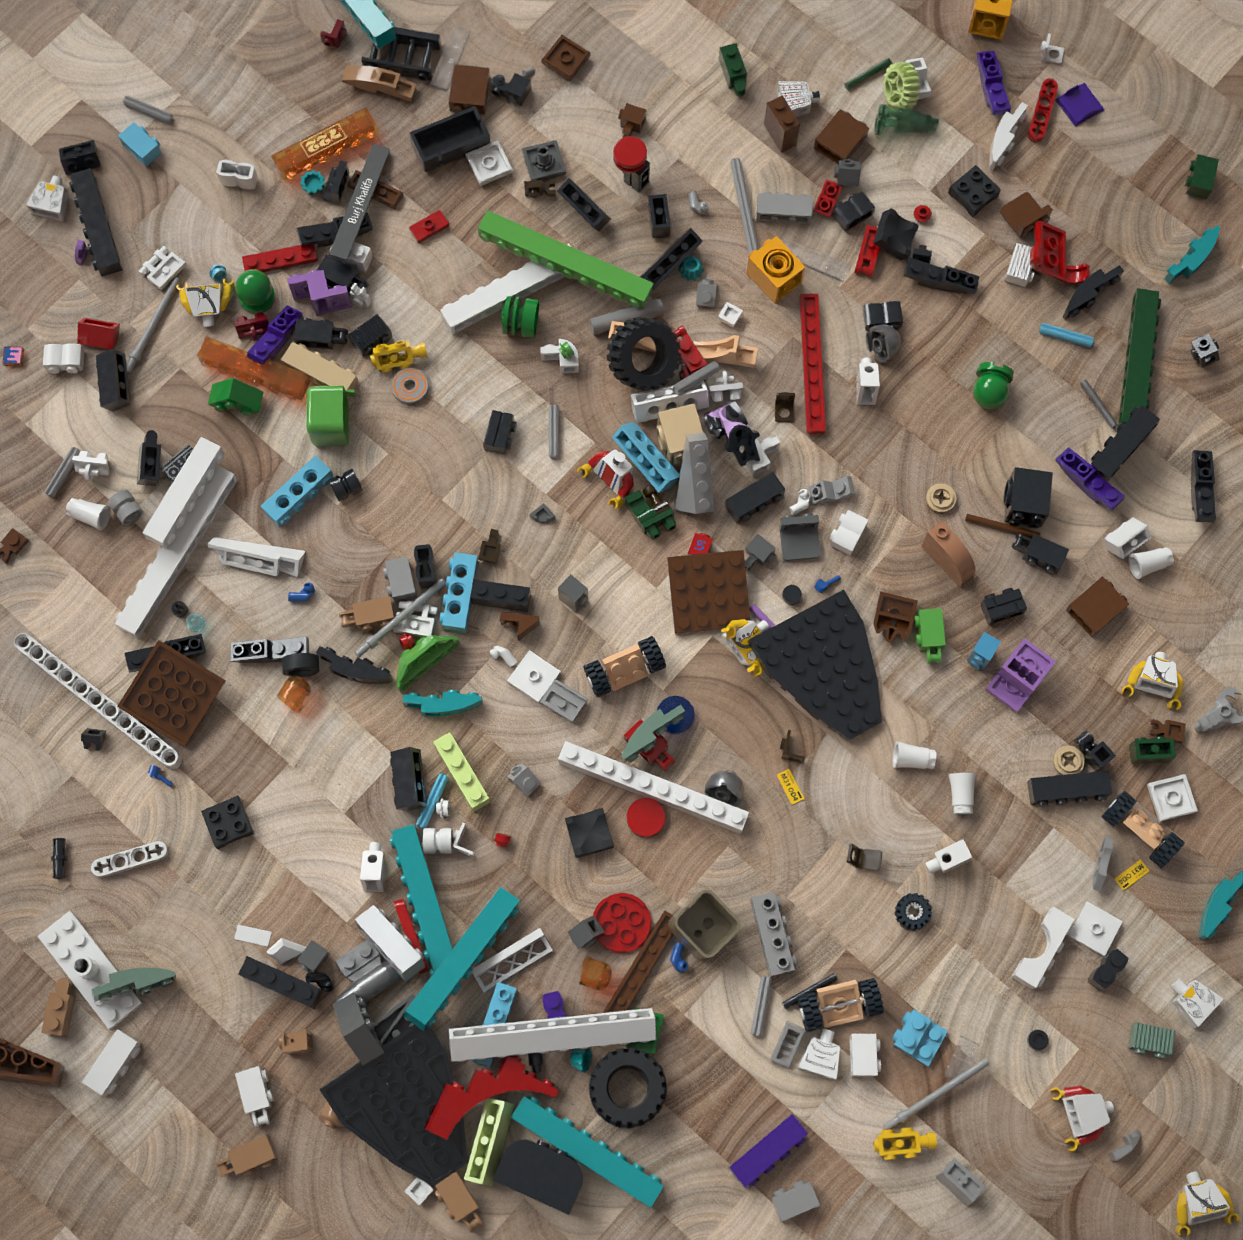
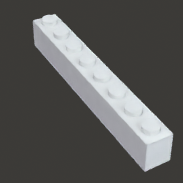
[440,244,571,335]

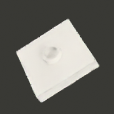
[465,141,513,186]
[507,650,561,703]
[1147,774,1198,822]
[1068,901,1123,957]

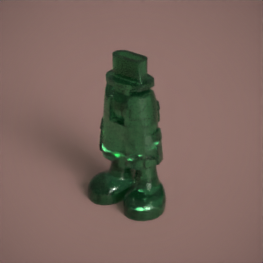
[874,104,939,135]

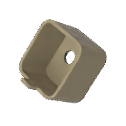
[668,890,741,960]

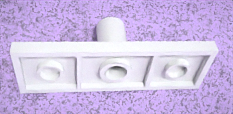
[38,911,143,1030]

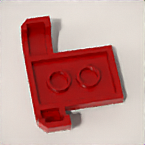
[1030,221,1090,284]

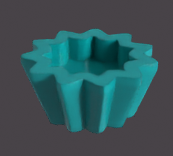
[299,170,325,195]
[678,256,704,281]
[570,1047,592,1073]

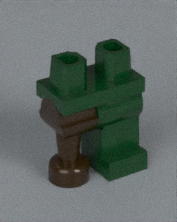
[625,485,676,540]

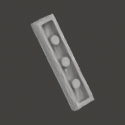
[590,299,664,335]

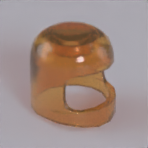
[277,676,311,713]
[579,955,612,991]

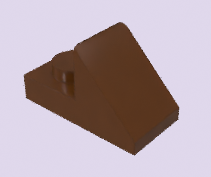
[500,612,540,641]

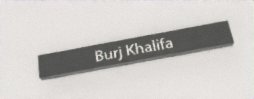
[329,144,390,263]

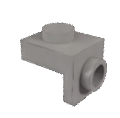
[696,279,717,307]
[507,764,542,797]

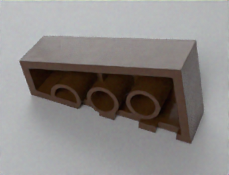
[0,1038,65,1088]

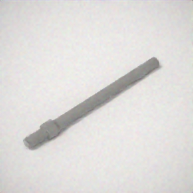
[126,277,181,374]
[355,578,446,658]
[884,1058,990,1130]

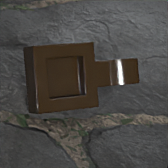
[524,180,556,197]
[478,529,501,564]

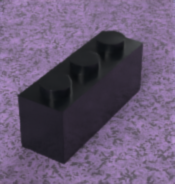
[557,178,611,232]
[96,349,130,412]
[725,472,786,524]
[470,579,531,612]
[390,747,427,811]

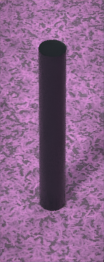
[782,973,838,1010]

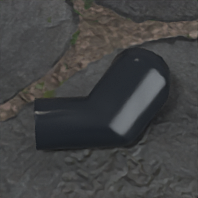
[305,972,334,992]

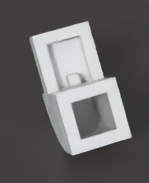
[905,58,931,99]
[540,339,579,374]
[746,436,780,477]

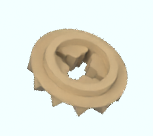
[926,483,956,513]
[1053,745,1085,775]

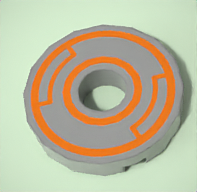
[391,368,429,405]

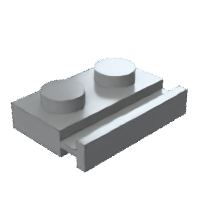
[540,679,588,723]

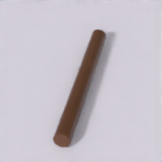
[965,514,1041,538]

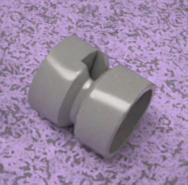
[108,489,144,526]

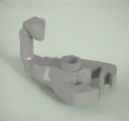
[1195,687,1243,733]

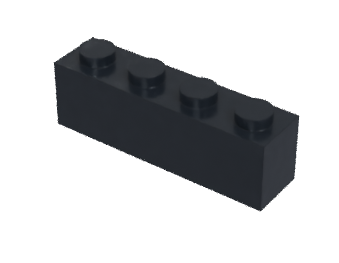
[639,228,703,290]
[1027,770,1112,807]
[238,956,323,1009]

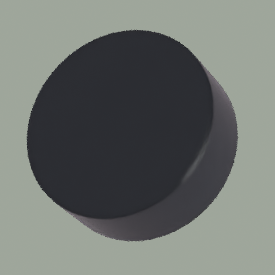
[782,585,802,605]
[1027,1030,1049,1051]

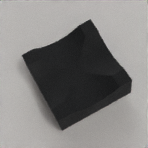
[948,165,1001,217]
[873,208,919,260]
[201,796,254,849]
[565,808,614,858]

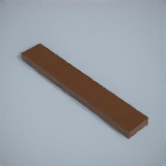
[603,910,674,1013]

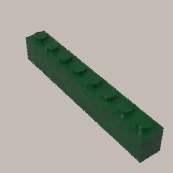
[1118,288,1161,427]

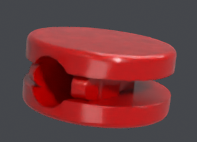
[613,136,647,173]

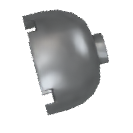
[866,324,901,363]
[704,770,745,807]

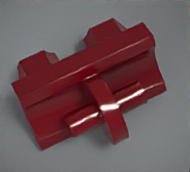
[234,312,269,341]

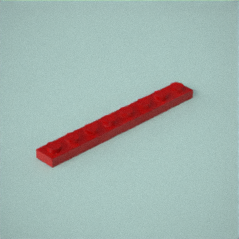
[799,294,826,434]

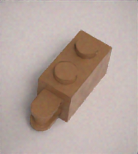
[339,596,395,632]
[41,977,76,1037]
[215,1135,278,1178]
[435,1172,483,1233]

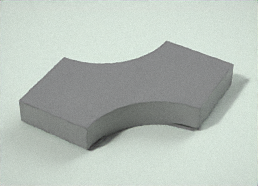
[1093,837,1113,892]

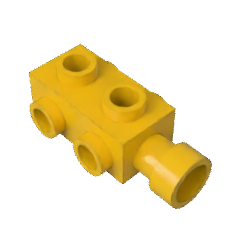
[370,340,428,372]
[873,1128,937,1160]

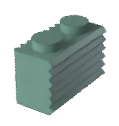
[1128,1022,1176,1059]

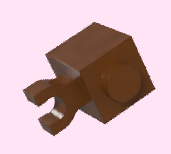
[618,103,647,138]

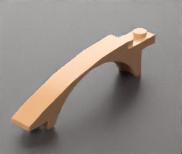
[608,321,758,368]

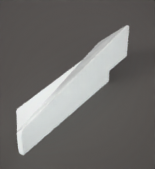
[208,538,305,577]

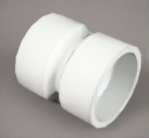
[423,828,453,854]

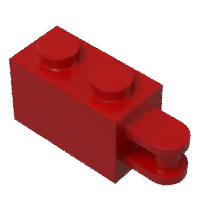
[624,719,675,772]

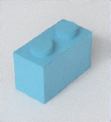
[118,122,162,167]

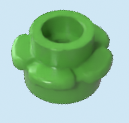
[558,341,575,359]

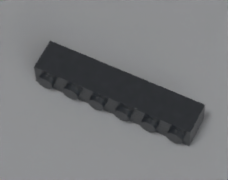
[69,168,123,276]

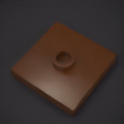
[541,35,591,81]

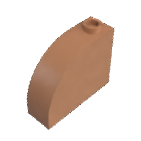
[921,521,976,587]

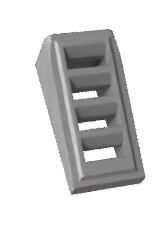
[770,1021,805,1068]

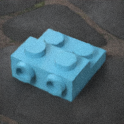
[892,1009,948,1067]

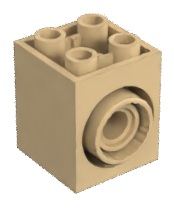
[656,403,703,467]

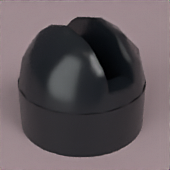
[172,601,188,617]

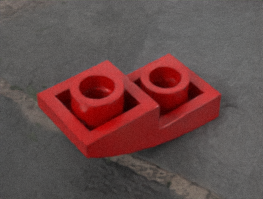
[813,179,843,218]

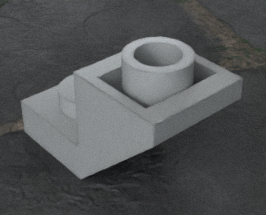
[809,476,855,505]

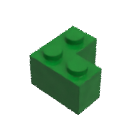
[208,378,264,416]

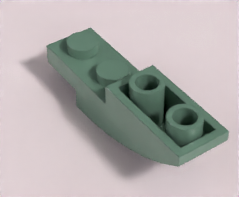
[621,705,685,763]
[92,968,176,1002]

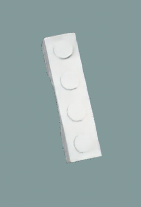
[1011,906,1074,990]

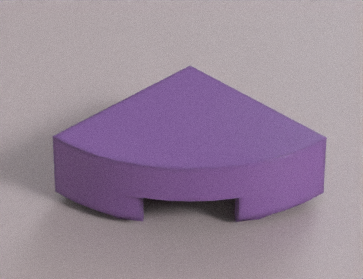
[75,240,88,265]

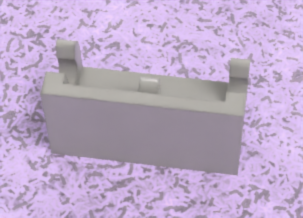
[936,1158,986,1206]

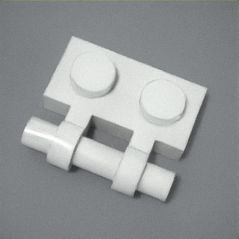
[138,246,186,291]
[393,600,438,638]

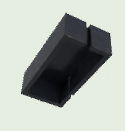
[409,106,491,172]
[1091,405,1160,481]

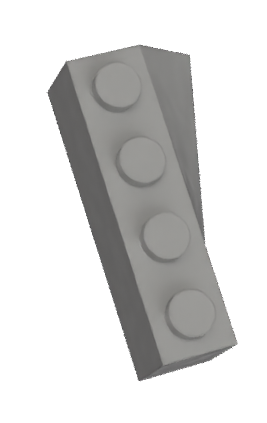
[674,433,714,514]

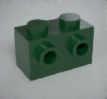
[1185,154,1219,199]
[1129,737,1176,764]

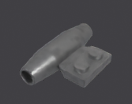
[335,939,401,1003]

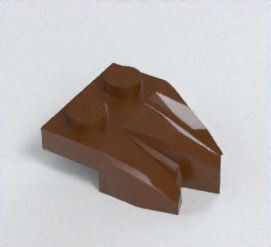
[873,591,918,644]

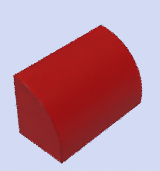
[77,317,120,349]

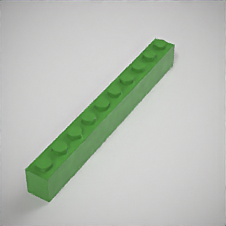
[478,210,654,309]

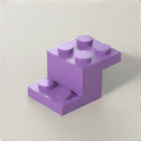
[287,270,352,316]
[985,638,1056,713]

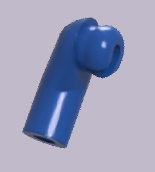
[288,583,315,602]
[670,942,689,973]

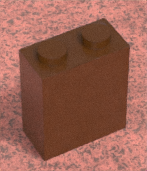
[449,64,490,115]
[764,95,800,153]
[814,109,869,164]
[1066,576,1129,638]

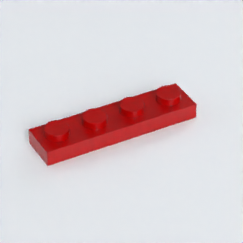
[242,245,318,272]

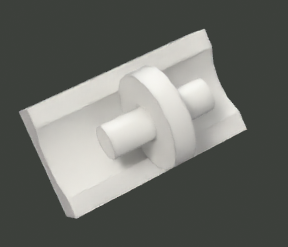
[708,371,743,402]
[72,451,110,481]

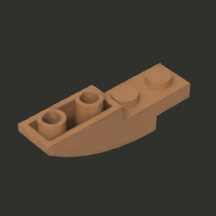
[342,65,416,102]

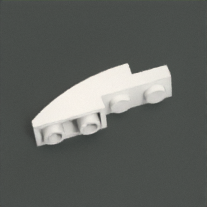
[989,102,1028,170]

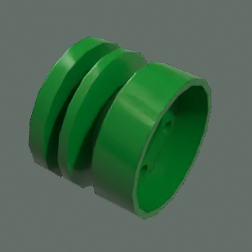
[501,296,539,338]

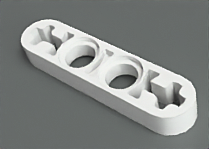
[91,841,169,878]

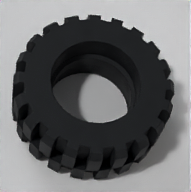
[607,317,681,391]
[589,1048,667,1129]

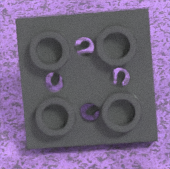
[522,140,566,181]

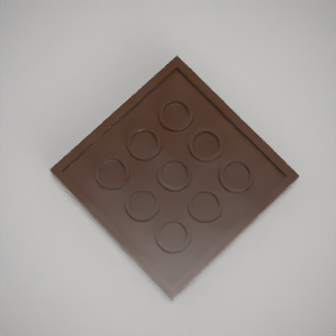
[667,550,751,634]
[117,640,226,747]

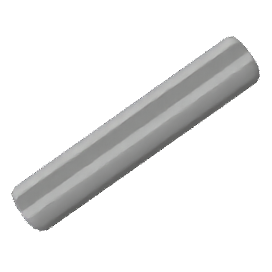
[123,95,173,124]
[673,361,720,395]
[549,405,559,458]
[45,447,81,498]
[751,976,772,1037]

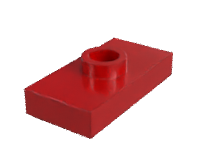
[409,209,449,244]

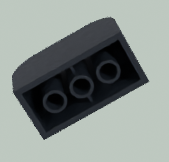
[493,1140,583,1215]

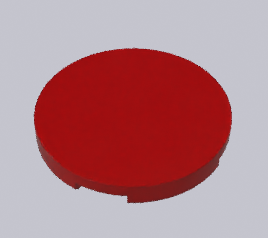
[593,893,652,953]

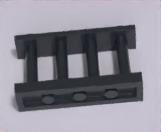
[361,27,441,81]

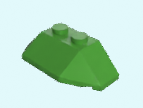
[396,635,460,693]

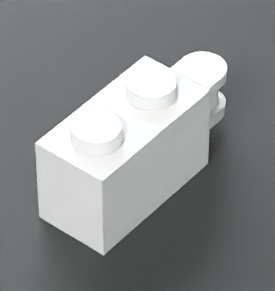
[235,1066,274,1129]

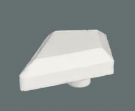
[267,938,306,964]

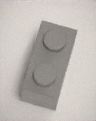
[383,557,417,602]
[771,1179,820,1222]

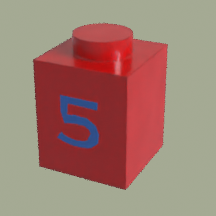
[687,533,713,555]

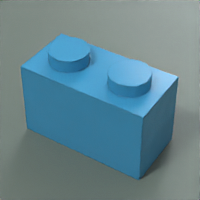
[967,632,1001,670]

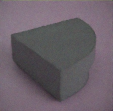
[529,503,556,523]

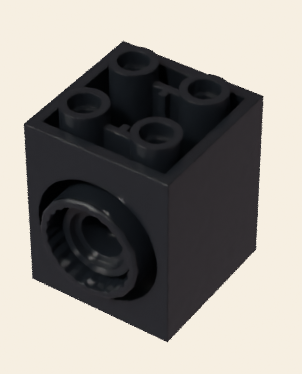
[1003,467,1053,528]

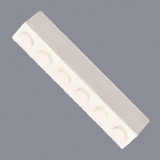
[142,437,224,549]

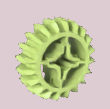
[883,62,920,112]

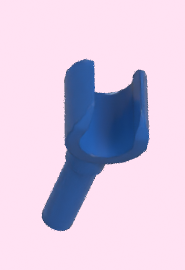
[814,575,841,593]
[148,765,173,787]

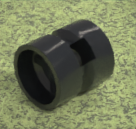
[328,469,363,502]

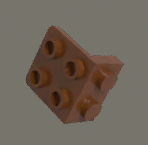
[999,192,1053,238]

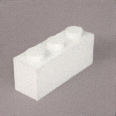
[82,1029,141,1097]

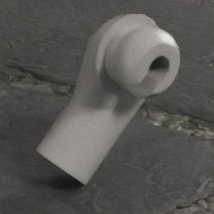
[688,191,709,214]

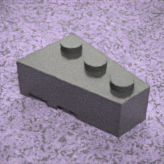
[333,992,385,1065]
[373,994,416,1046]

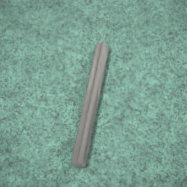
[731,158,759,254]

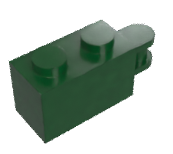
[719,43,747,97]

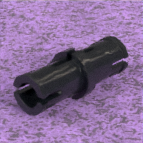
[51,838,67,879]

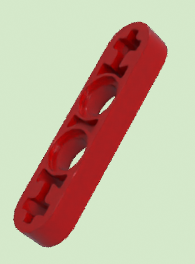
[1028,78,1058,143]
[394,898,429,974]

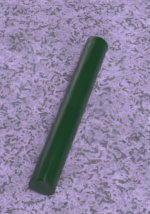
[844,58,892,90]

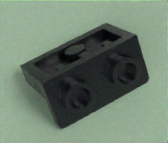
[59,140,101,175]
[322,160,350,204]

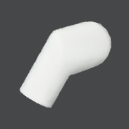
[789,489,811,515]
[490,645,517,667]

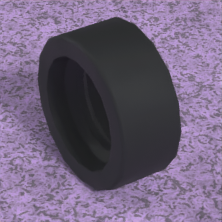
[282,653,320,677]

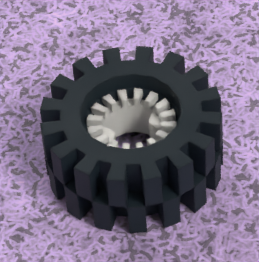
[894,893,932,931]

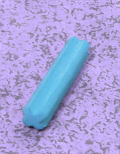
[1039,323,1094,348]
[416,773,449,829]

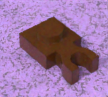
[0,528,29,564]
[1149,719,1186,744]

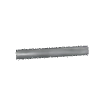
[1080,380,1118,429]

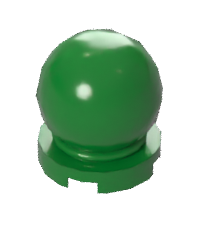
[235,269,275,314]
[973,362,1014,410]

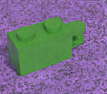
[914,608,946,664]

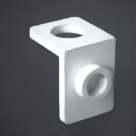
[1040,33,1064,64]
[452,823,476,858]

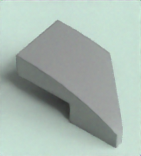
[1108,1130,1141,1161]

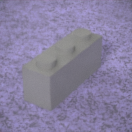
[756,192,813,224]

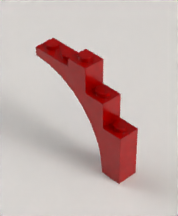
[425,1055,559,1140]

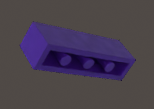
[728,1114,808,1188]

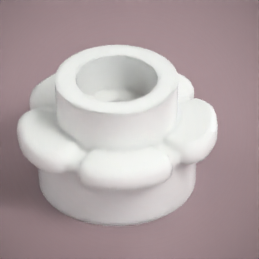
[436,799,450,818]

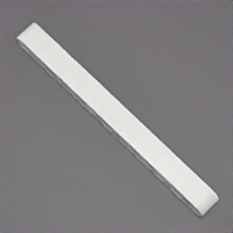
[14,633,182,770]

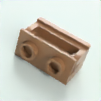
[279,1029,313,1055]

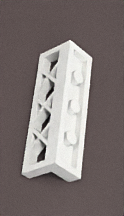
[472,928,553,993]

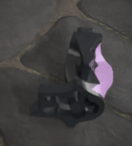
[703,401,760,467]

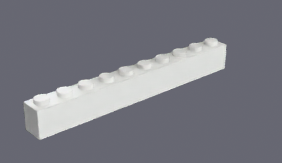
[115,465,237,639]
[558,741,749,834]
[449,1008,656,1062]

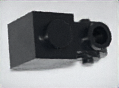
[491,73,531,106]
[1074,731,1116,772]

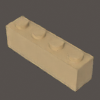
[281,342,358,398]

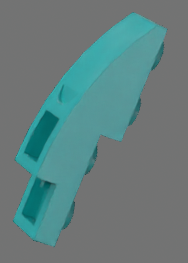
[1165,225,1220,284]
[402,690,483,717]
[1199,870,1243,940]

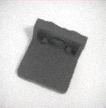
[779,513,821,561]

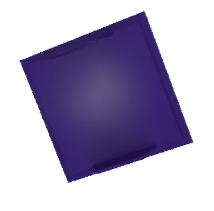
[1055,83,1105,127]

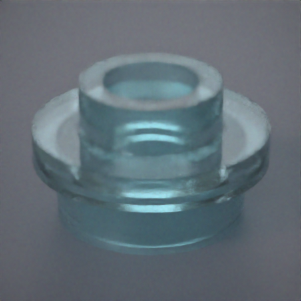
[186,613,205,632]

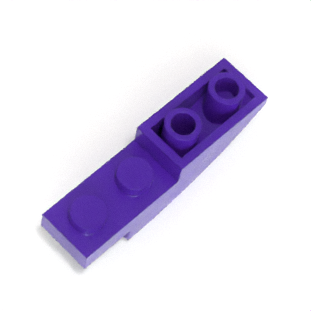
[977,50,1011,115]
[247,305,303,365]
[1055,447,1125,511]

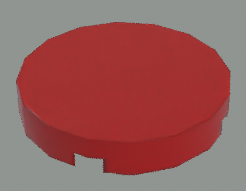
[626,798,665,837]

